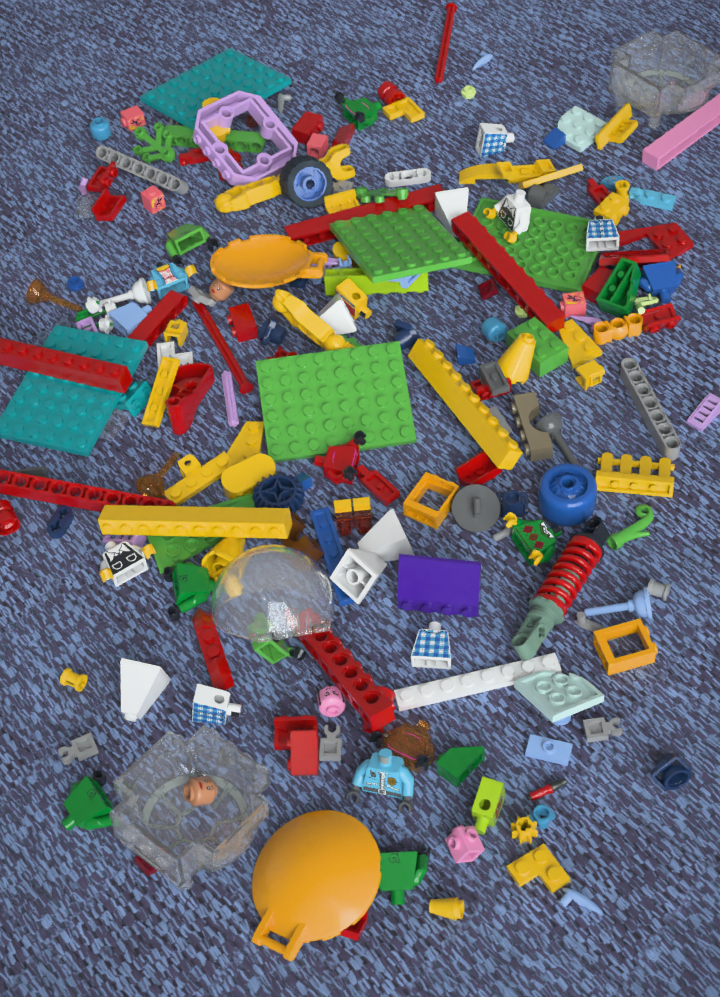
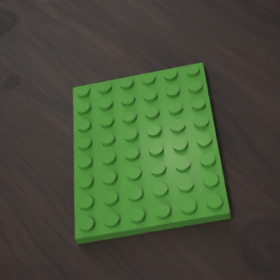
[451,197,599,293]
[330,205,472,283]
[256,341,417,463]

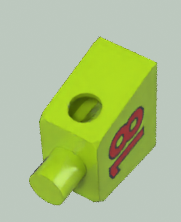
[471,777,506,835]

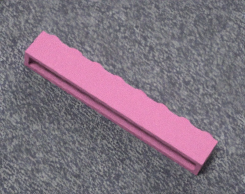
[642,94,720,170]

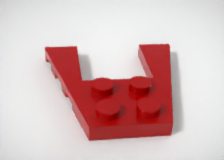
[618,223,694,271]

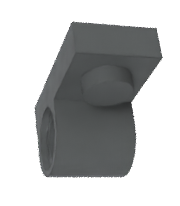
[528,182,560,209]
[479,361,510,396]

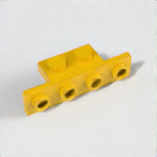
[595,103,638,150]

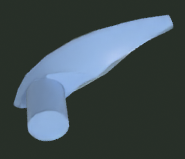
[472,51,493,71]
[558,888,603,914]

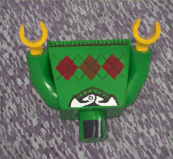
[503,512,561,566]

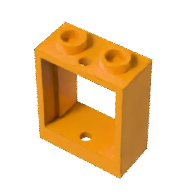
[403,472,460,529]
[592,619,658,675]

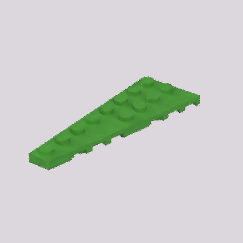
[147,492,279,574]

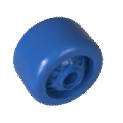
[538,463,597,527]

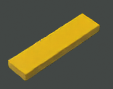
[518,164,583,190]
[141,357,180,428]

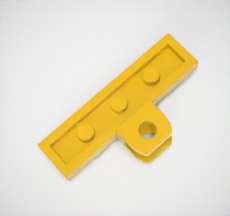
[163,451,234,506]

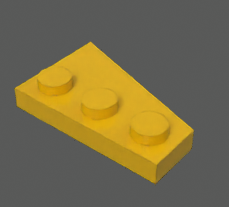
[558,319,602,369]
[226,421,265,464]

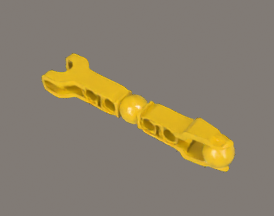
[214,144,356,213]
[272,289,355,351]

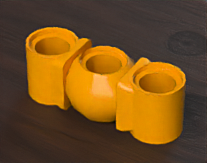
[592,313,643,345]

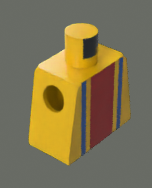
[335,278,372,320]

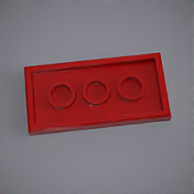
[599,248,670,266]

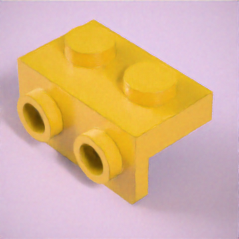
[324,189,360,214]
[593,192,630,226]

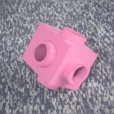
[445,825,485,863]

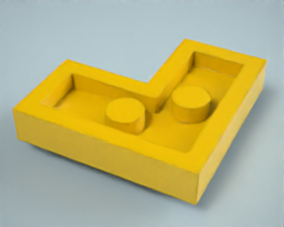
[382,97,425,123]
[506,843,571,894]

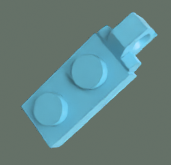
[629,187,677,211]

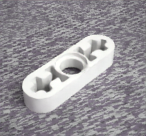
[385,168,431,187]

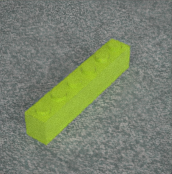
[324,268,429,296]

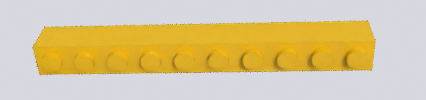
[407,338,523,470]
[98,505,293,539]

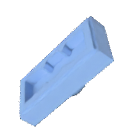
[525,734,573,766]

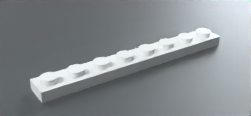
[394,653,561,712]

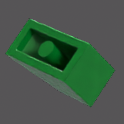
[436,746,485,788]

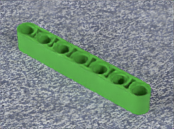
[162,125,266,153]

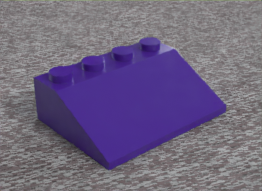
[397,554,481,617]

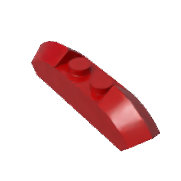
[191,608,235,691]

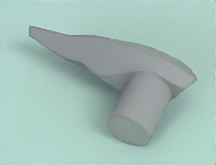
[278,93,291,114]
[574,611,606,632]

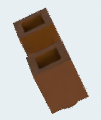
[280,510,325,569]

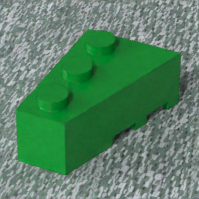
[596,257,641,318]

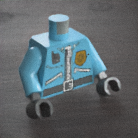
[346,748,414,813]

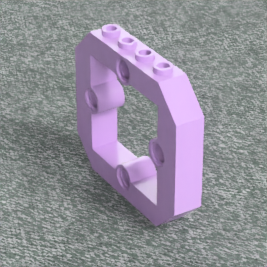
[192,91,298,186]

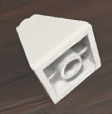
[434,187,469,238]
[317,293,357,335]
[356,509,415,561]
[330,548,387,604]
[120,658,171,722]

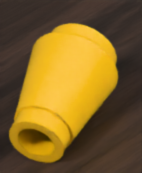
[429,897,465,921]

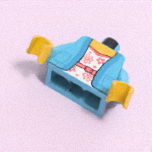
[146,262,197,300]

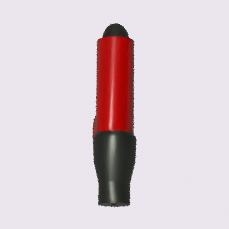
[527,777,567,801]

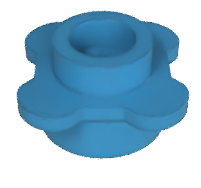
[529,804,556,829]

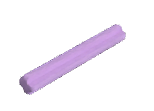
[221,370,239,427]

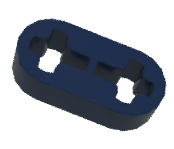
[47,506,74,539]

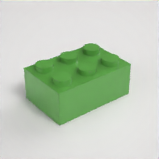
[506,317,569,377]

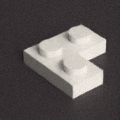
[157,341,194,369]

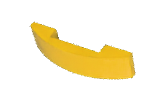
[495,159,556,182]
[459,164,522,184]

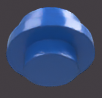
[67,276,84,291]

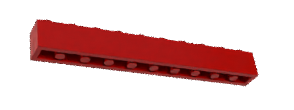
[284,184,444,246]
[451,211,565,333]
[0,338,133,394]

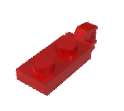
[178,148,211,166]
[586,178,610,206]
[356,464,400,506]

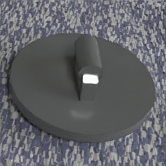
[452,484,500,532]

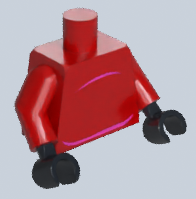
[314,430,366,485]

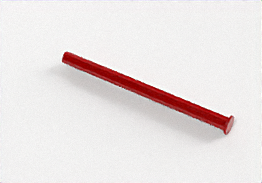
[434,3,457,83]
[192,300,253,394]

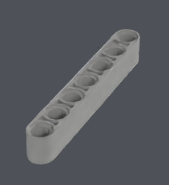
[95,145,189,195]
[620,358,681,461]

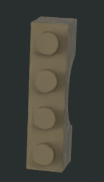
[510,392,553,462]

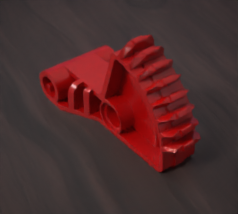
[166,361,215,435]

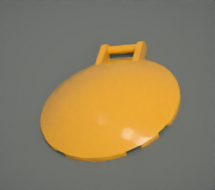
[210,234,328,289]
[252,810,381,961]

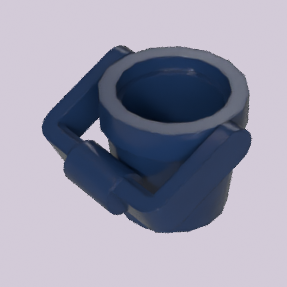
[259,316,287,346]
[392,319,420,350]
[497,490,528,521]
[650,753,692,791]

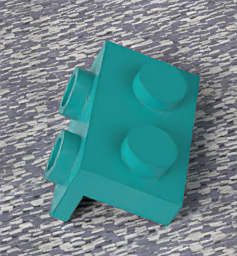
[115,381,152,417]

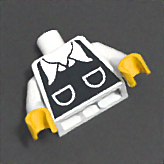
[483,189,531,243]
[99,541,157,587]

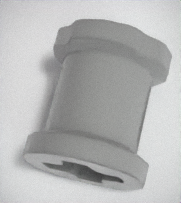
[647,578,671,601]

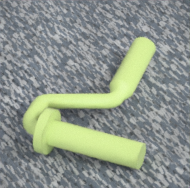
[635,293,659,314]

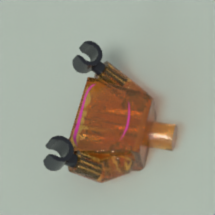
[369,720,435,774]

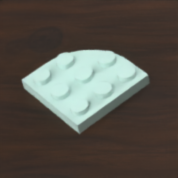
[557,106,607,152]
[514,670,604,723]

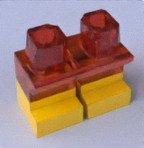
[333,497,372,536]

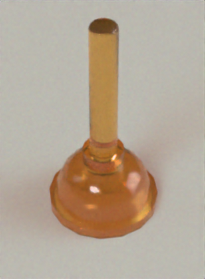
[26,278,83,312]
[136,452,180,499]

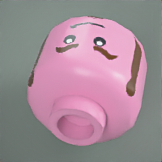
[317,686,346,717]

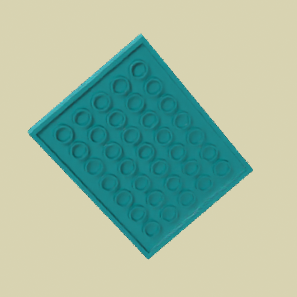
[140,48,292,130]
[0,325,149,457]

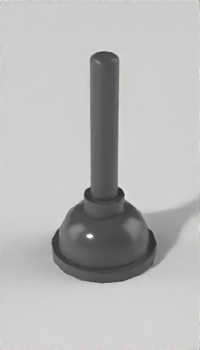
[535,412,580,466]

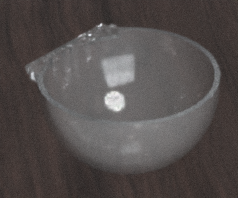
[211,544,334,643]

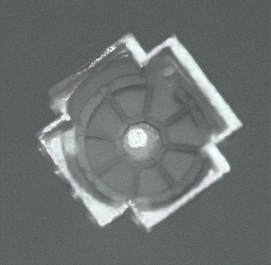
[608,30,720,130]
[109,725,270,890]

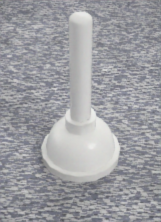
[100,278,151,307]

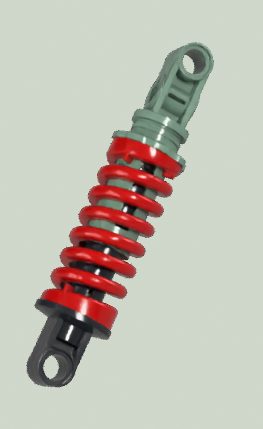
[511,516,609,661]

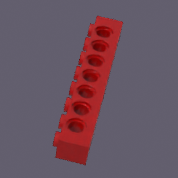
[289,608,395,732]

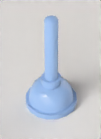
[584,586,653,619]

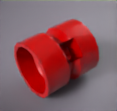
[377,81,405,105]
[0,499,20,536]

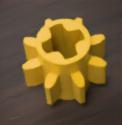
[511,815,538,845]

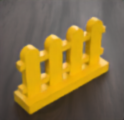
[595,452,675,497]

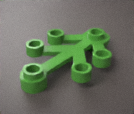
[133,122,176,163]
[355,187,409,203]

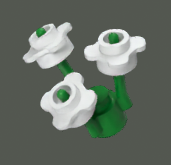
[75,297,118,334]

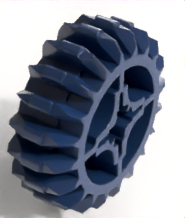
[253,472,305,513]

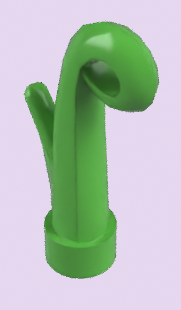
[606,504,654,551]

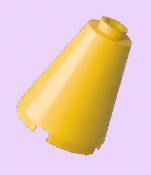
[497,333,536,384]
[201,537,246,580]

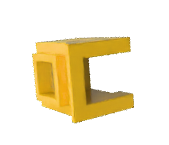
[163,319,188,347]
[575,360,605,391]

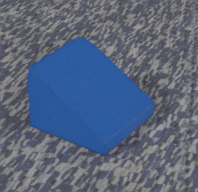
[543,127,566,150]
[455,344,476,365]
[294,472,313,491]

